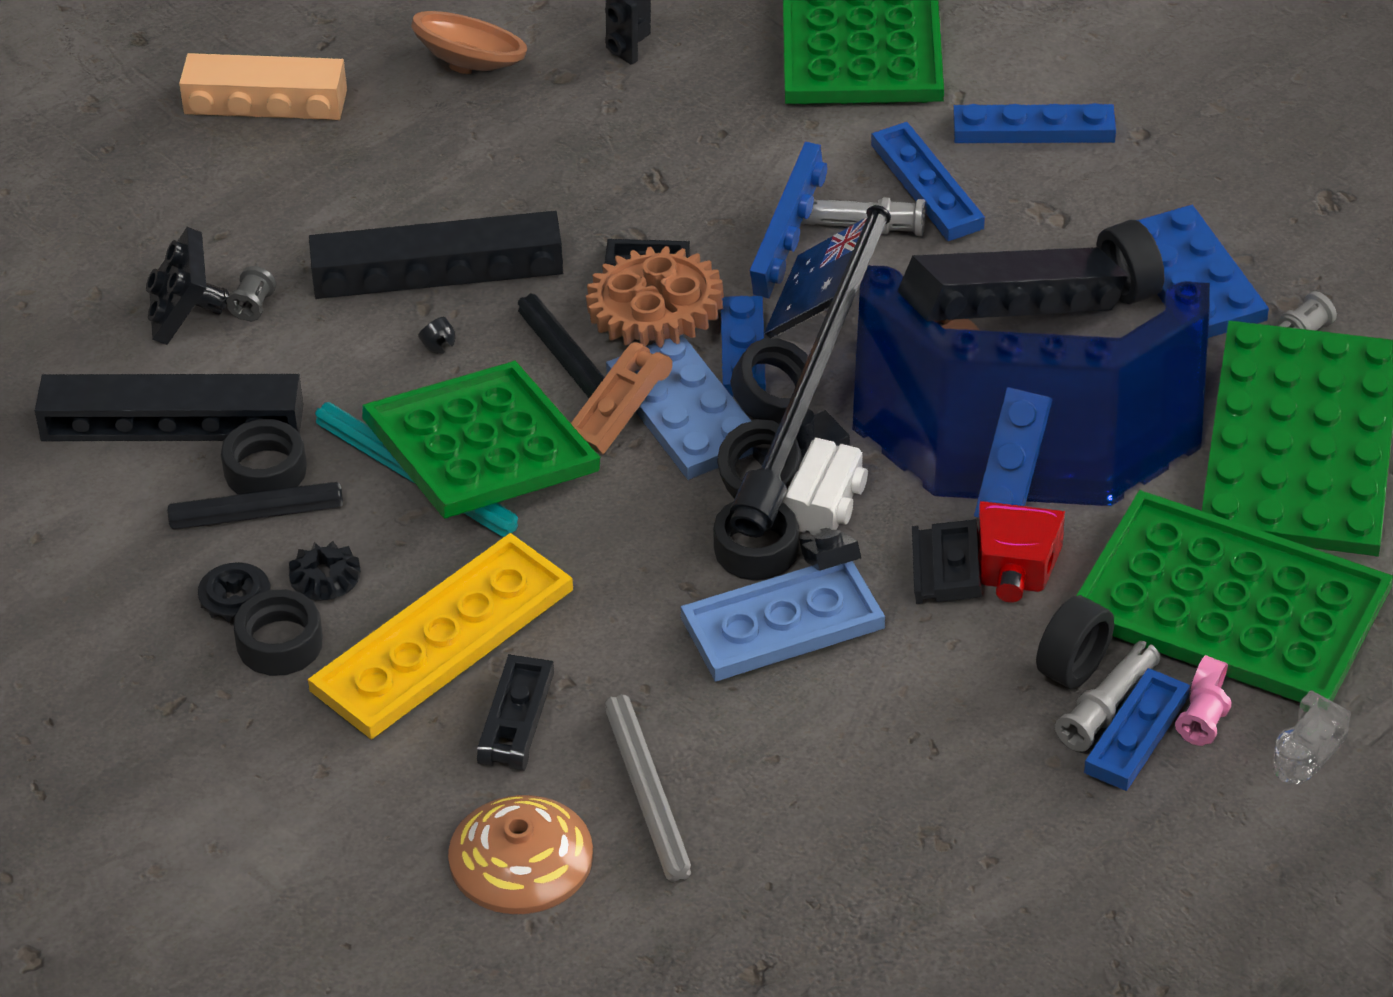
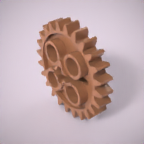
[586,246,724,347]

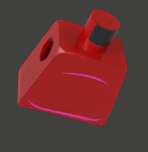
[978,501,1065,603]

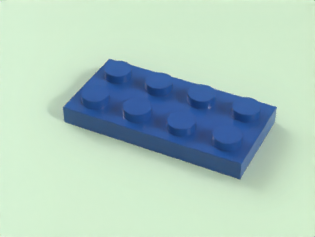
[1137,204,1269,343]

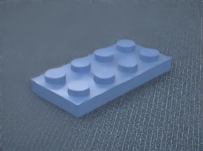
[606,334,753,480]
[681,561,885,682]

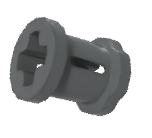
[226,266,277,322]

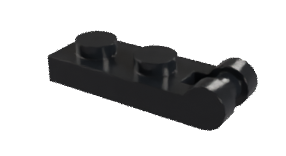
[477,654,554,771]

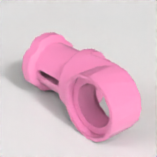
[1175,655,1231,746]

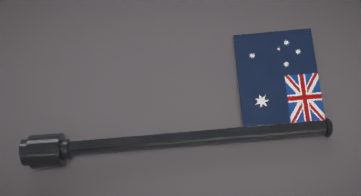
[730,205,891,538]

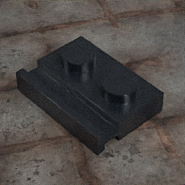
[912,519,982,604]

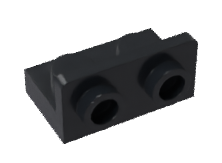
[605,0,651,65]

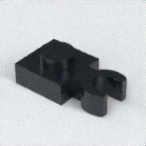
[799,528,861,571]

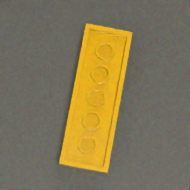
[308,533,573,740]

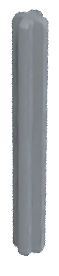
[605,694,691,882]

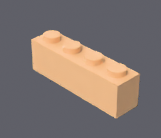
[179,53,347,120]

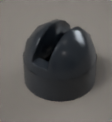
[418,316,456,354]

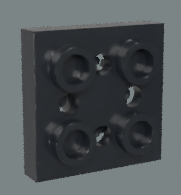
[146,227,229,345]

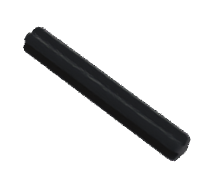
[517,293,605,398]
[167,482,343,530]

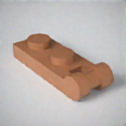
[571,342,673,455]

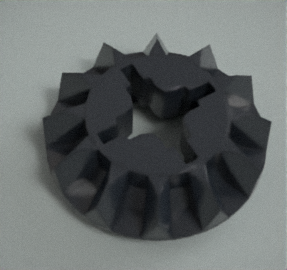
[289,541,361,600]
[198,562,270,623]

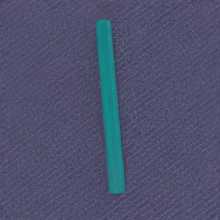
[315,402,518,537]

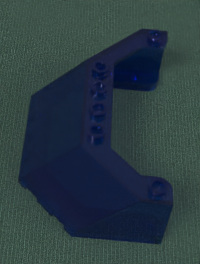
[852,265,1210,506]

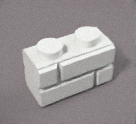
[783,437,868,535]

